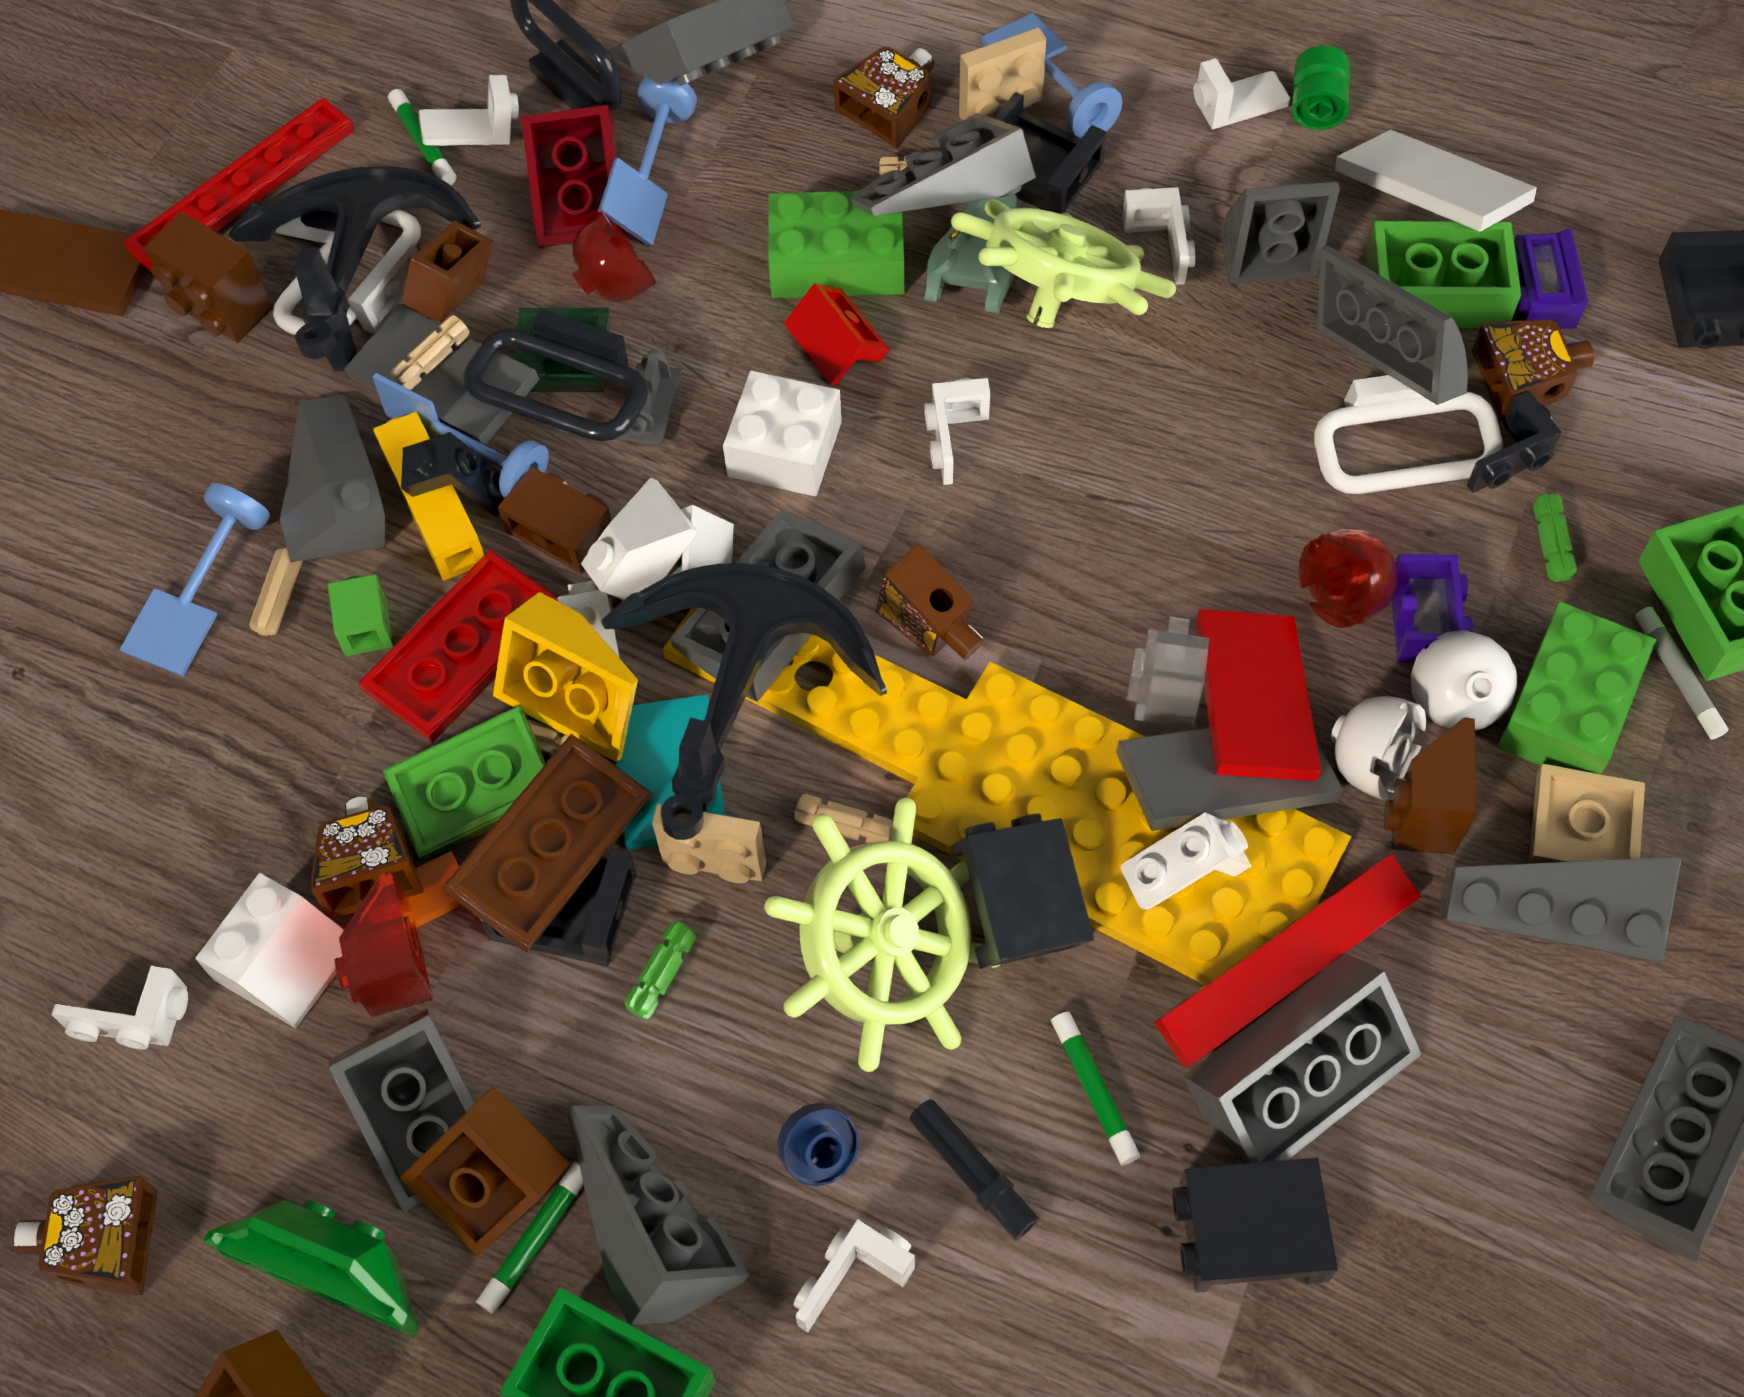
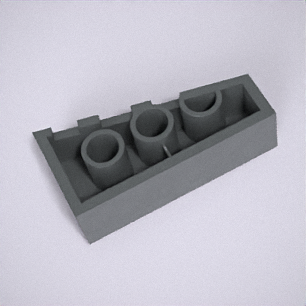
[1437,857,1682,962]

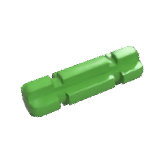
[1533,493,1577,582]
[624,921,696,1019]

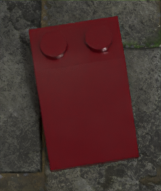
[521,105,625,248]

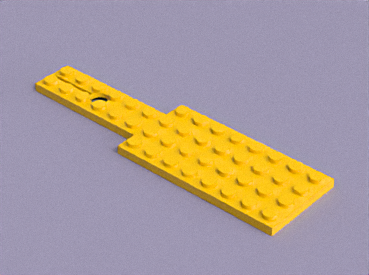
[663,608,1352,985]

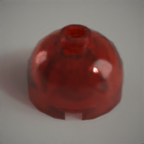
[572,210,657,302]
[1299,528,1397,628]

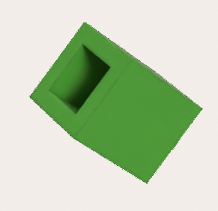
[328,574,393,657]

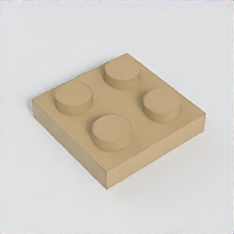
[959,27,1047,120]
[1528,764,1645,864]
[652,804,767,883]

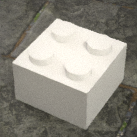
[723,370,842,497]

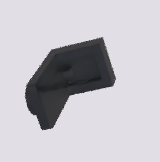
[1467,390,1562,493]
[401,432,504,516]

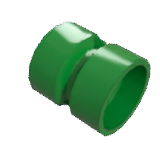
[1292,45,1351,130]

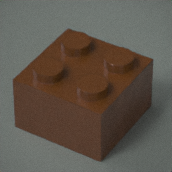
[144,212,273,343]

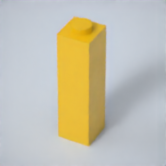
[373,411,484,582]

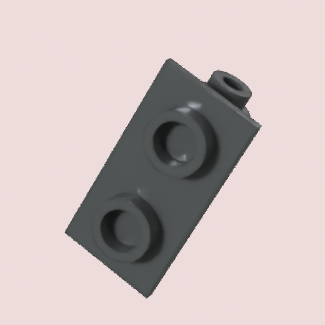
[616,349,682,446]

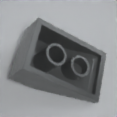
[1221,182,1340,284]
[328,1008,475,1213]

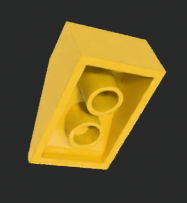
[493,592,638,762]

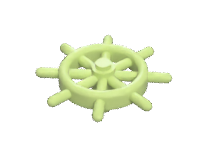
[951,199,1176,328]
[764,797,1000,1072]

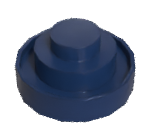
[777,1102,859,1186]

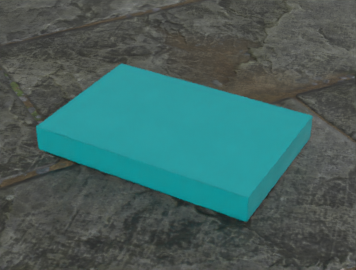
[616,694,725,850]

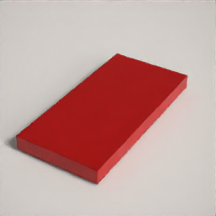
[358,549,558,744]
[1195,609,1321,781]

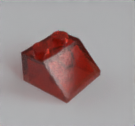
[334,871,434,1017]

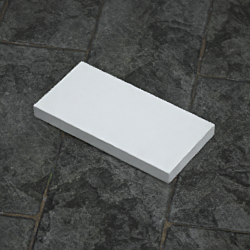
[1335,130,1537,232]

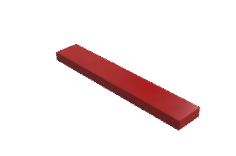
[124,97,354,271]
[1153,854,1421,1068]

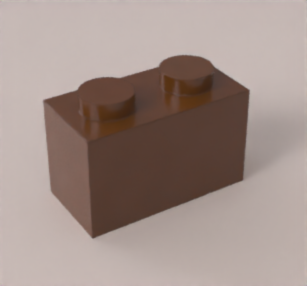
[401,220,494,323]
[498,466,611,574]

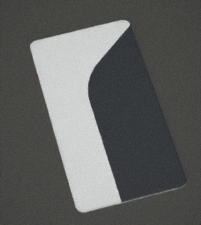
[276,211,338,244]

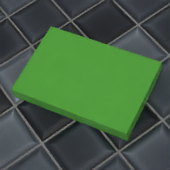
[383,705,547,862]

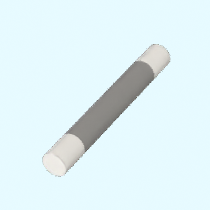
[1635,607,1729,739]

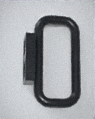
[510,0,622,111]
[463,309,649,441]

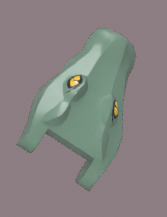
[923,194,1017,314]

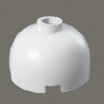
[1410,630,1517,730]
[1331,696,1426,801]

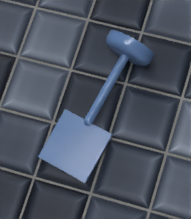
[980,13,1123,138]
[598,76,697,247]
[372,373,549,498]
[120,483,271,677]

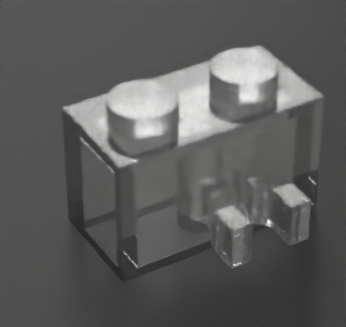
[1127,616,1210,728]

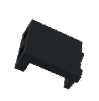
[992,92,1107,214]
[1658,230,1744,349]
[950,813,1094,969]
[478,849,637,967]
[1172,1158,1338,1293]

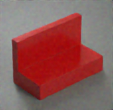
[783,283,890,386]

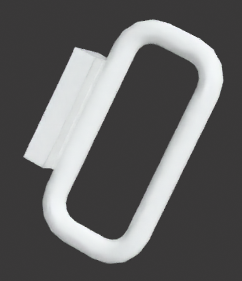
[273,210,421,335]
[1314,375,1503,494]

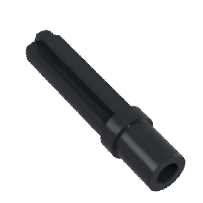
[910,1099,1040,1241]

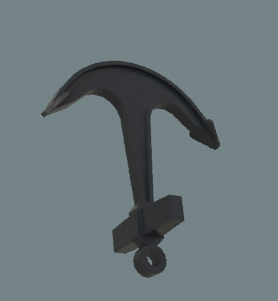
[229,166,481,371]
[601,563,887,840]

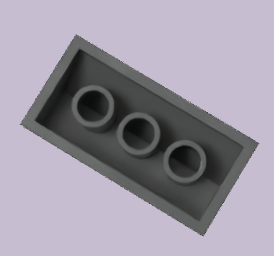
[611,0,794,86]
[1183,953,1422,1164]

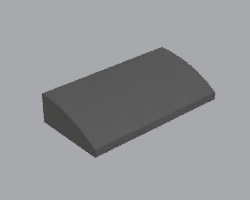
[1317,246,1468,405]
[671,509,865,702]
[1589,1015,1744,1262]

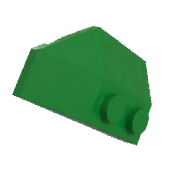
[203,1199,419,1337]

